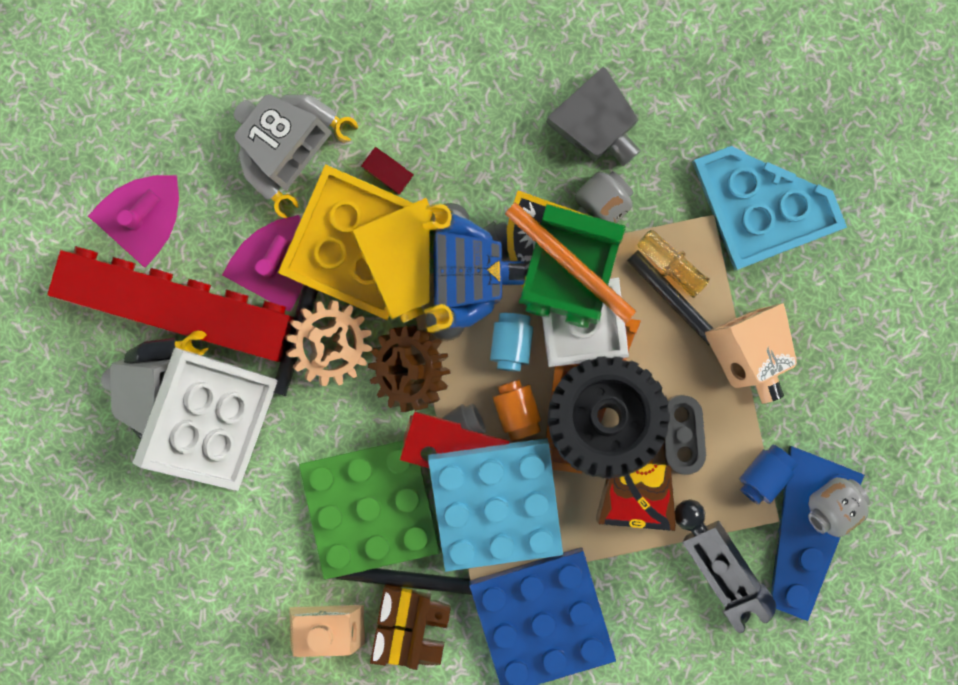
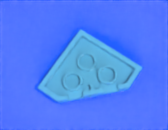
[692,146,847,271]

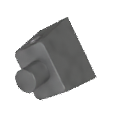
[546,66,641,167]

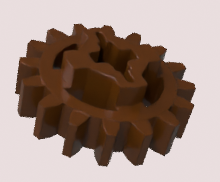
[368,325,450,412]

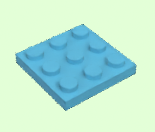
[428,438,563,572]

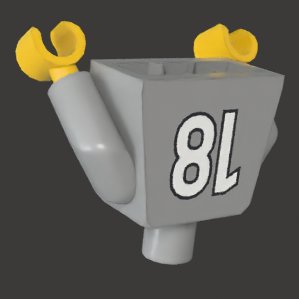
[234,94,358,218]

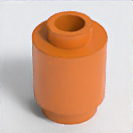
[492,379,541,441]

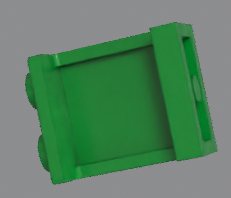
[519,204,626,328]

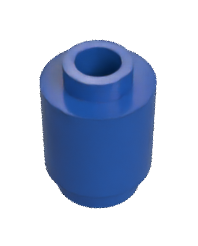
[739,444,797,505]

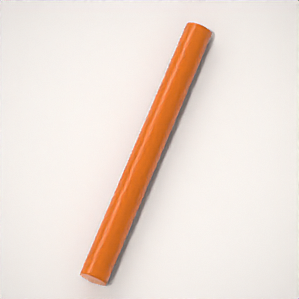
[505,202,637,323]

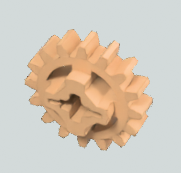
[285,300,372,386]

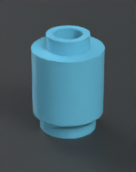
[490,313,534,372]

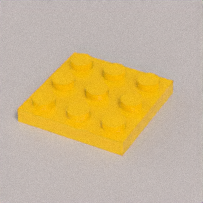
[278,164,433,320]

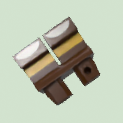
[370,584,451,670]

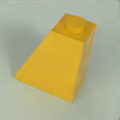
[352,198,430,323]

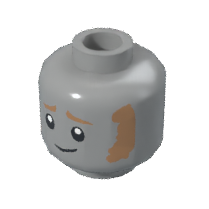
[575,171,634,223]
[808,477,870,537]

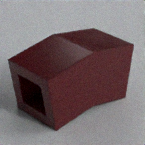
[361,147,414,195]

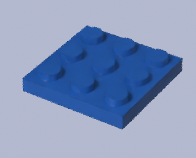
[469,547,616,685]

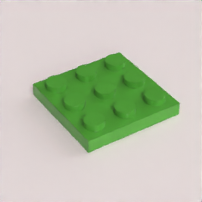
[299,440,440,580]

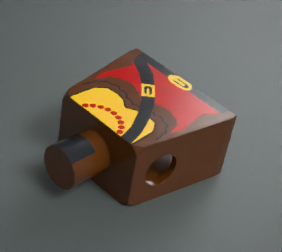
[596,459,676,531]

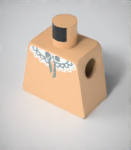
[705,303,797,404]
[289,605,365,657]

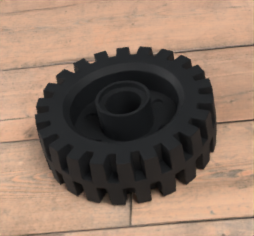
[548,356,670,479]

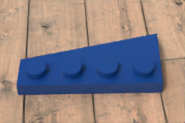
[771,445,865,621]

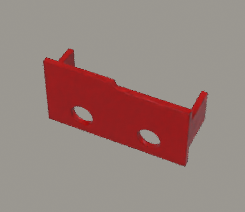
[400,411,510,468]

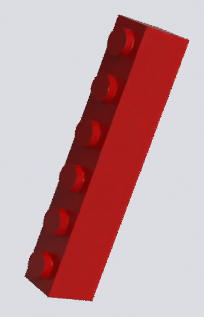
[47,246,294,362]

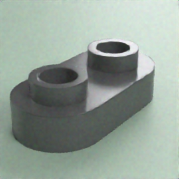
[663,395,706,475]

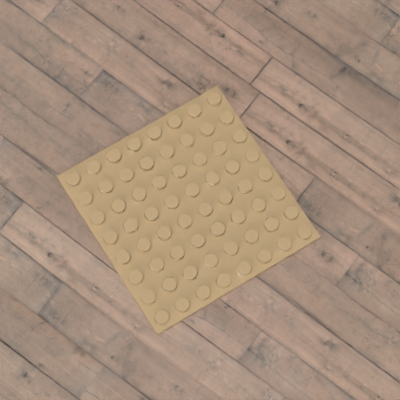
[416,215,779,581]

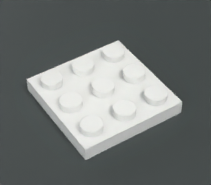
[133,347,278,491]

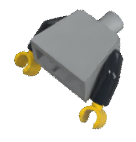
[101,330,208,440]

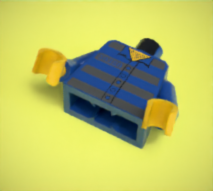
[423,204,525,333]

